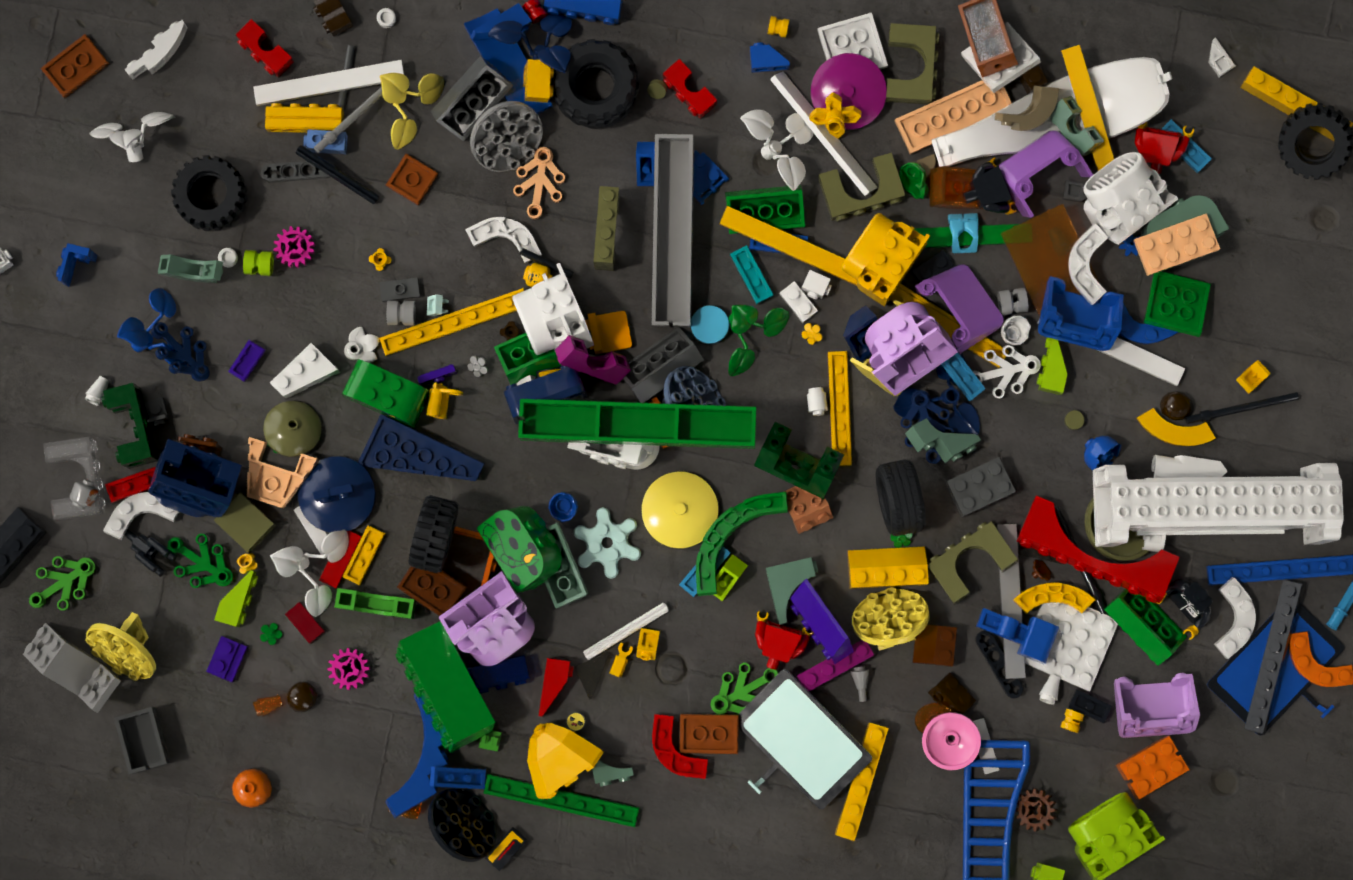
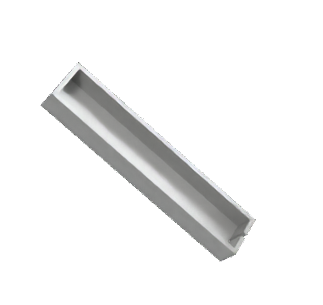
[652,134,694,328]

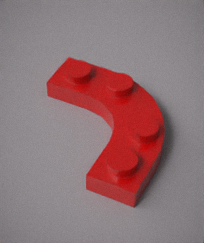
[652,714,708,779]

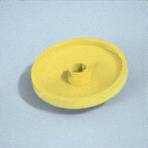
[642,472,718,549]

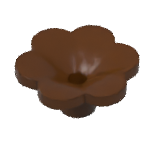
[1032,559,1051,581]

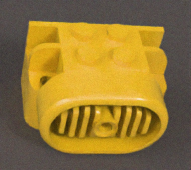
[842,213,930,307]

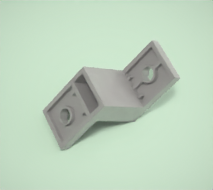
[23,623,121,713]

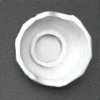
[1001,316,1031,346]

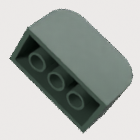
[1140,195,1229,238]

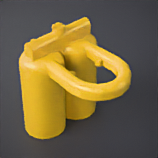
[426,382,463,419]

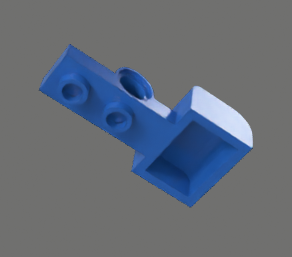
[976,608,1059,665]

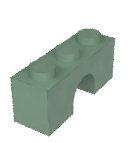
[1050,96,1104,157]

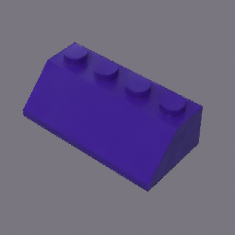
[790,579,854,664]

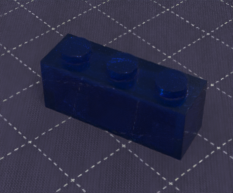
[468,656,530,694]

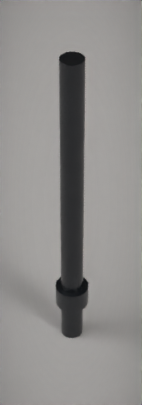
[1185,392,1299,424]
[1055,506,1106,614]

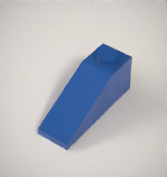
[470,3,532,41]

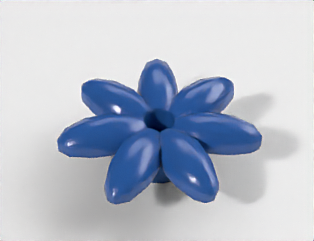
[1119,234,1141,256]

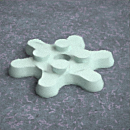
[573,507,641,579]

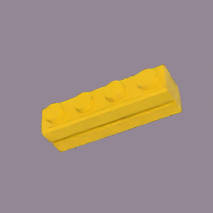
[265,103,344,133]

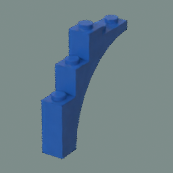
[385,694,448,818]

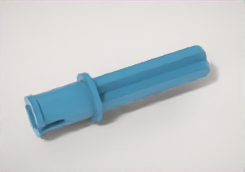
[1326,581,1353,631]

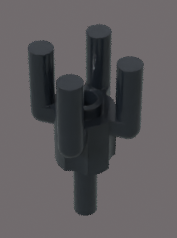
[124,529,177,577]

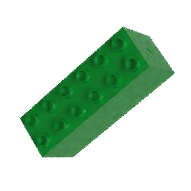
[395,621,495,753]

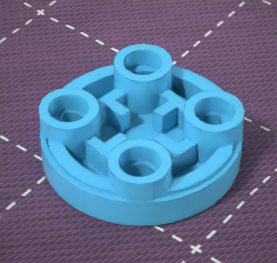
[691,306,729,344]

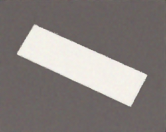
[294,506,327,555]
[973,718,999,774]

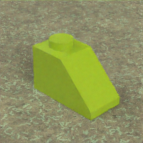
[714,554,748,601]

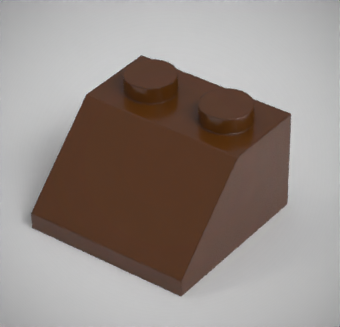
[912,625,957,667]

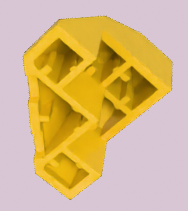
[527,723,604,799]

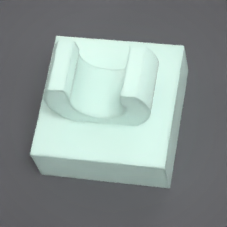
[427,295,449,316]

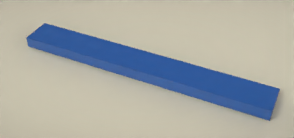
[1206,555,1353,585]

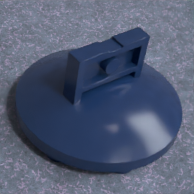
[298,456,375,533]

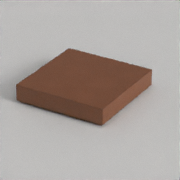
[386,154,438,206]

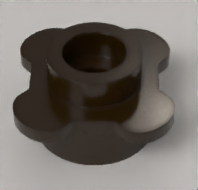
[500,321,523,341]

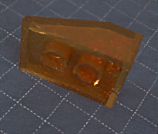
[930,166,985,210]

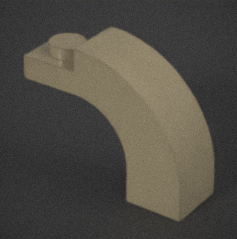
[995,86,1059,131]

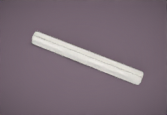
[583,603,669,660]

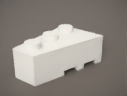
[270,343,341,399]

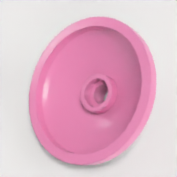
[922,712,981,770]

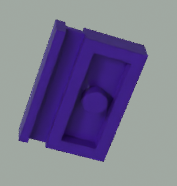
[206,636,248,683]

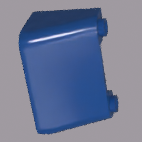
[1038,276,1123,351]

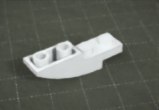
[125,20,188,80]

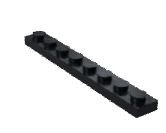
[1244,580,1304,735]

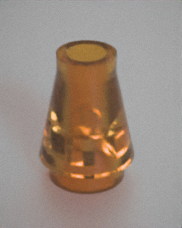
[253,695,283,717]

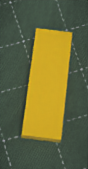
[342,525,385,585]

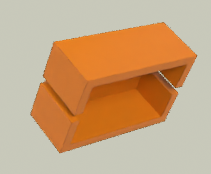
[1116,736,1189,799]

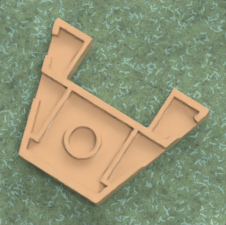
[247,437,319,509]

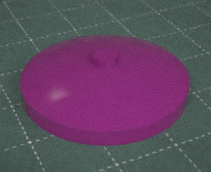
[811,53,887,130]

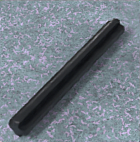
[296,145,379,204]

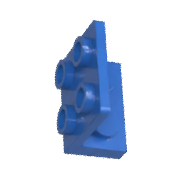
[56,243,98,287]

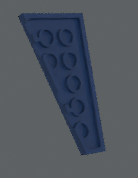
[358,414,485,481]

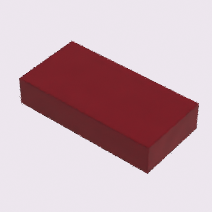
[285,602,325,644]

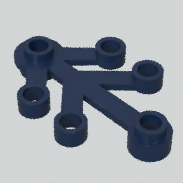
[151,322,210,382]
[900,390,954,464]

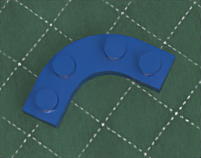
[1119,303,1179,344]

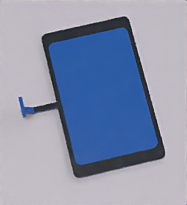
[1207,603,1344,736]

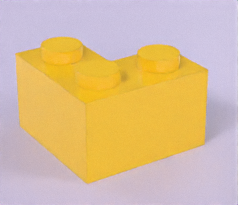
[523,59,554,102]

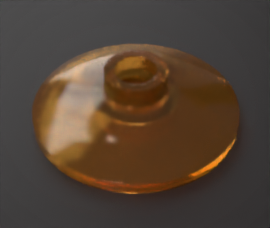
[915,703,952,733]

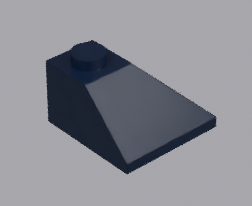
[843,305,878,362]

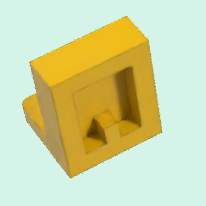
[636,628,660,661]

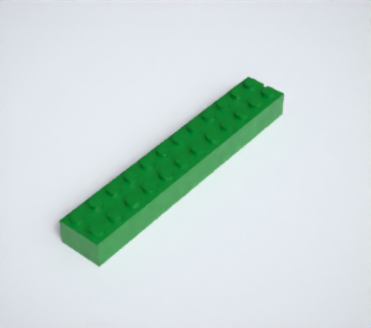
[518,399,757,449]

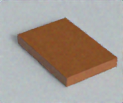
[40,34,109,99]
[680,713,739,754]

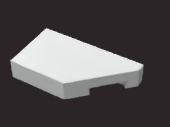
[1208,38,1236,78]

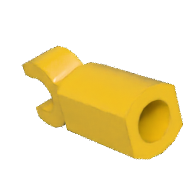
[609,643,633,678]

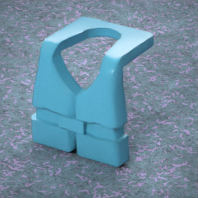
[947,213,979,253]

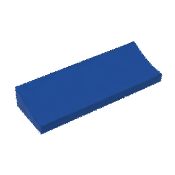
[464,8,553,114]

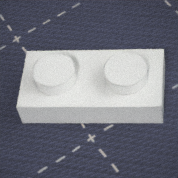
[779,281,818,323]

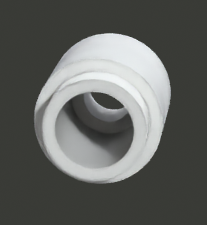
[807,387,828,416]

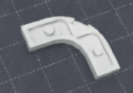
[465,217,542,264]
[1068,224,1109,305]
[103,492,179,540]
[1214,577,1256,659]

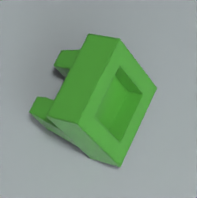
[479,730,502,752]

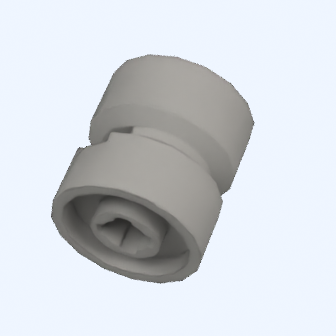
[997,288,1028,316]
[386,300,416,326]

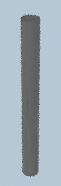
[337,45,355,110]

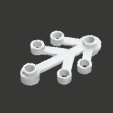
[973,345,1041,398]

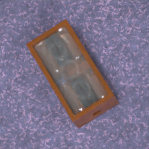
[958,0,1018,78]

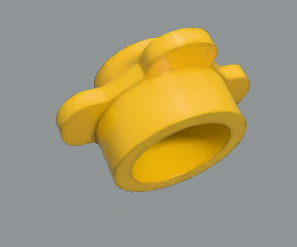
[369,248,392,271]
[237,553,258,574]

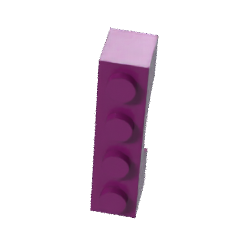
[555,335,631,385]
[796,640,874,692]

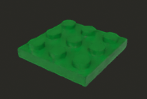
[1143,271,1211,337]

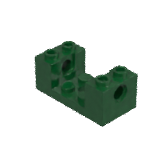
[101,383,159,469]
[754,422,844,499]

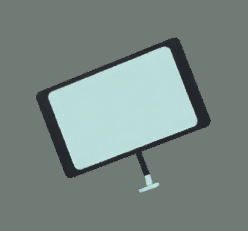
[738,669,872,809]

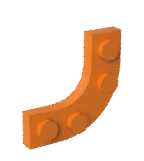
[1288,632,1353,687]

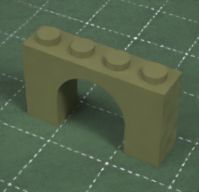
[885,23,939,104]
[818,152,905,222]
[594,186,620,271]
[928,522,1018,605]

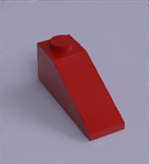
[538,658,574,717]

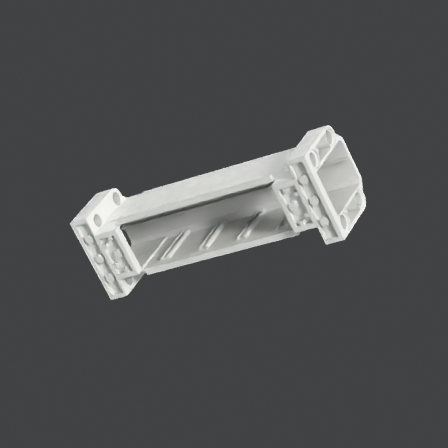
[1093,463,1344,547]

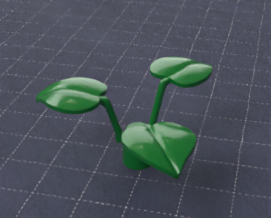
[728,305,789,376]

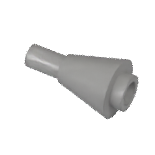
[850,665,869,702]

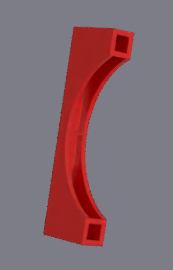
[1016,495,1180,603]

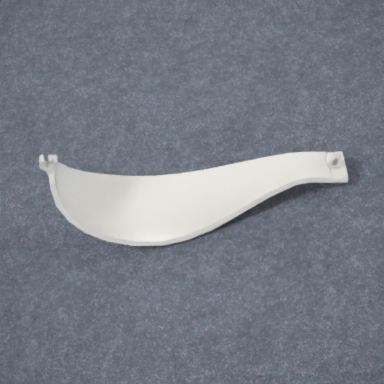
[932,57,1173,169]

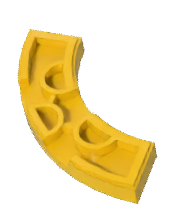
[1136,408,1216,446]
[1013,583,1096,614]

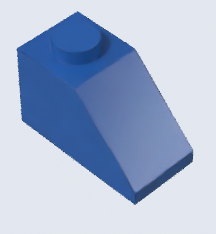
[750,42,790,73]
[636,142,655,186]

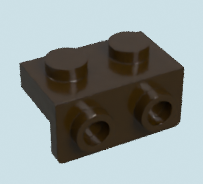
[928,672,976,714]

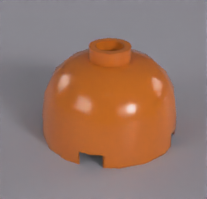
[232,769,272,808]

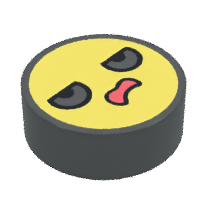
[566,712,586,732]

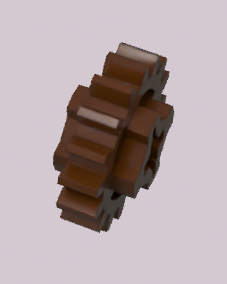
[1016,789,1058,831]

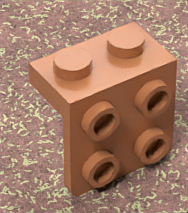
[784,486,833,534]

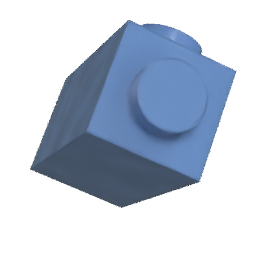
[303,129,348,155]

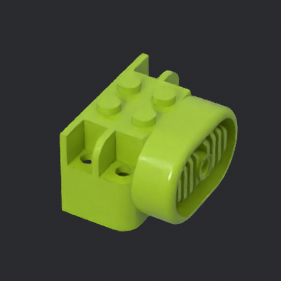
[1068,792,1165,880]

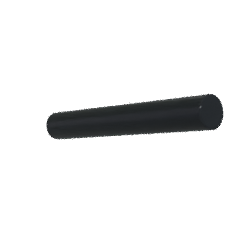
[519,247,574,279]

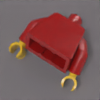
[1135,122,1194,174]
[755,611,813,670]

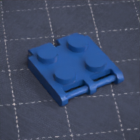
[693,150,729,205]

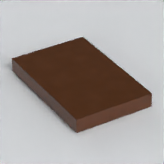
[397,567,467,616]

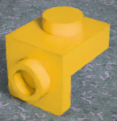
[1236,360,1270,394]

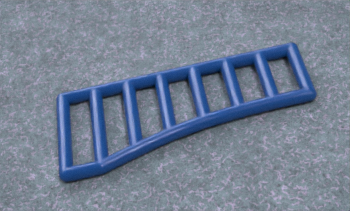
[963,740,1030,880]

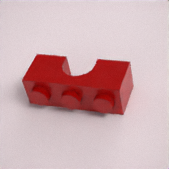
[236,19,294,78]
[663,59,717,119]

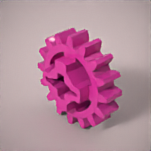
[273,226,315,268]
[327,648,370,690]

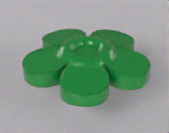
[890,533,912,548]
[260,623,282,645]

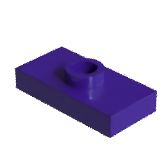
[228,340,266,382]
[417,364,457,386]

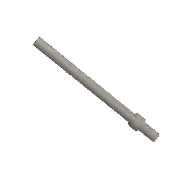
[314,87,383,153]

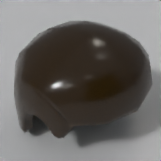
[1160,391,1192,421]
[287,682,317,712]

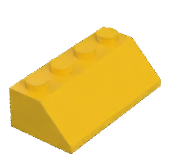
[848,547,929,589]

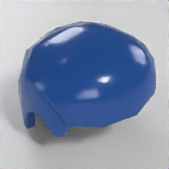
[548,492,578,522]

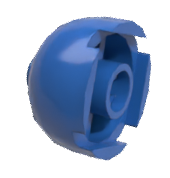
[1084,435,1122,471]

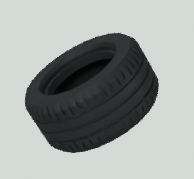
[876,459,926,536]

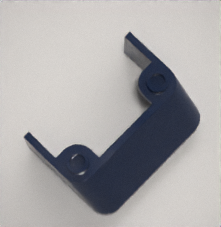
[504,366,587,424]

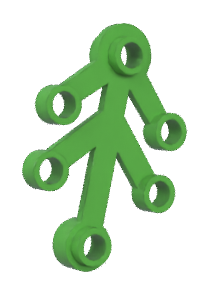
[29,556,96,611]
[711,663,778,714]

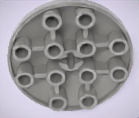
[470,101,543,172]

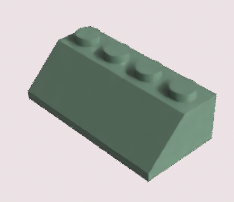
[545,522,588,609]

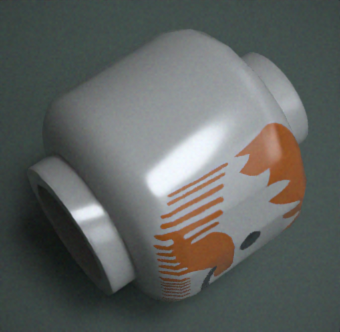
[69,479,98,509]

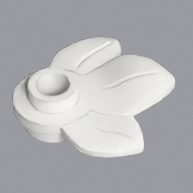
[344,327,380,363]

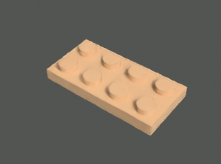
[1133,213,1220,276]

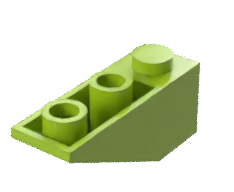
[1036,337,1067,395]
[214,570,258,627]

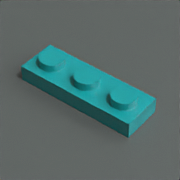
[730,245,773,305]

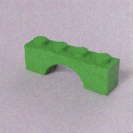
[334,588,416,620]

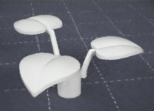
[740,110,814,191]
[89,112,176,162]
[270,529,349,617]

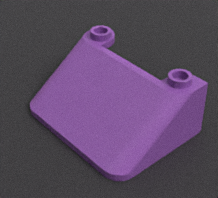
[915,265,1003,354]

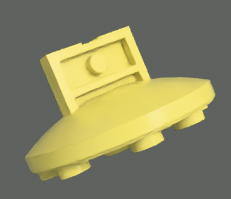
[852,587,930,651]
[85,612,156,681]

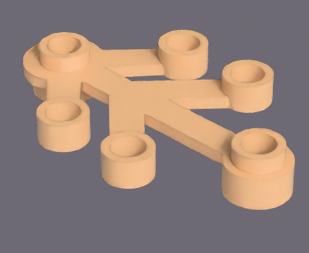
[513,147,565,220]

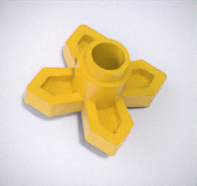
[809,92,862,138]

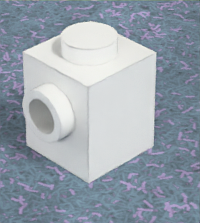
[801,270,832,300]

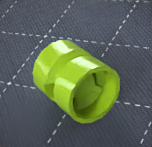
[243,250,274,276]

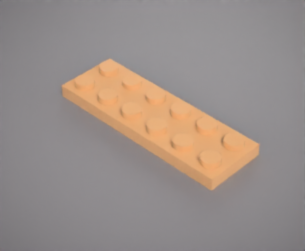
[894,80,1012,155]

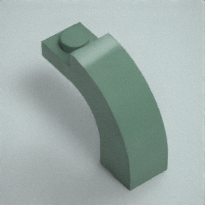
[158,254,223,283]

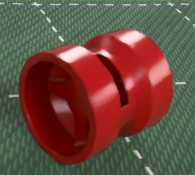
[522,0,548,24]

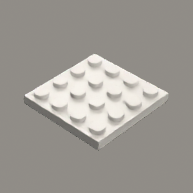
[1024,603,1118,692]

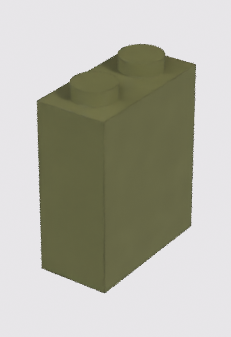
[213,492,276,553]

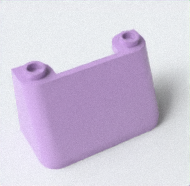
[1114,673,1200,738]

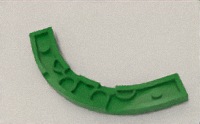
[696,492,788,596]

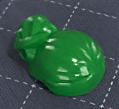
[899,162,929,199]

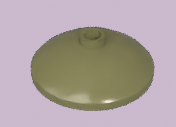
[263,401,321,457]

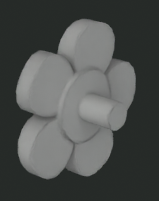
[468,356,488,377]

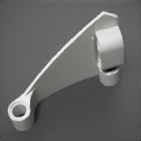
[1142,455,1227,552]

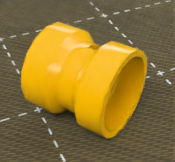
[767,16,790,38]
[1060,709,1084,733]

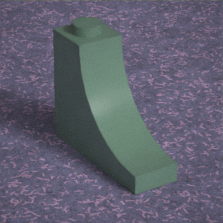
[765,557,818,625]

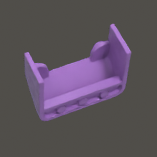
[999,130,1093,218]

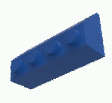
[544,0,623,25]

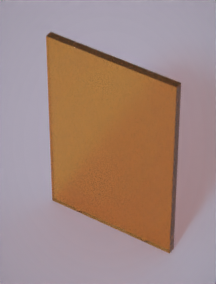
[1001,204,1101,317]

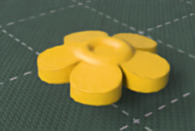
[802,323,823,345]

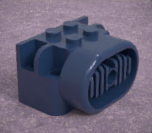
[148,439,242,517]

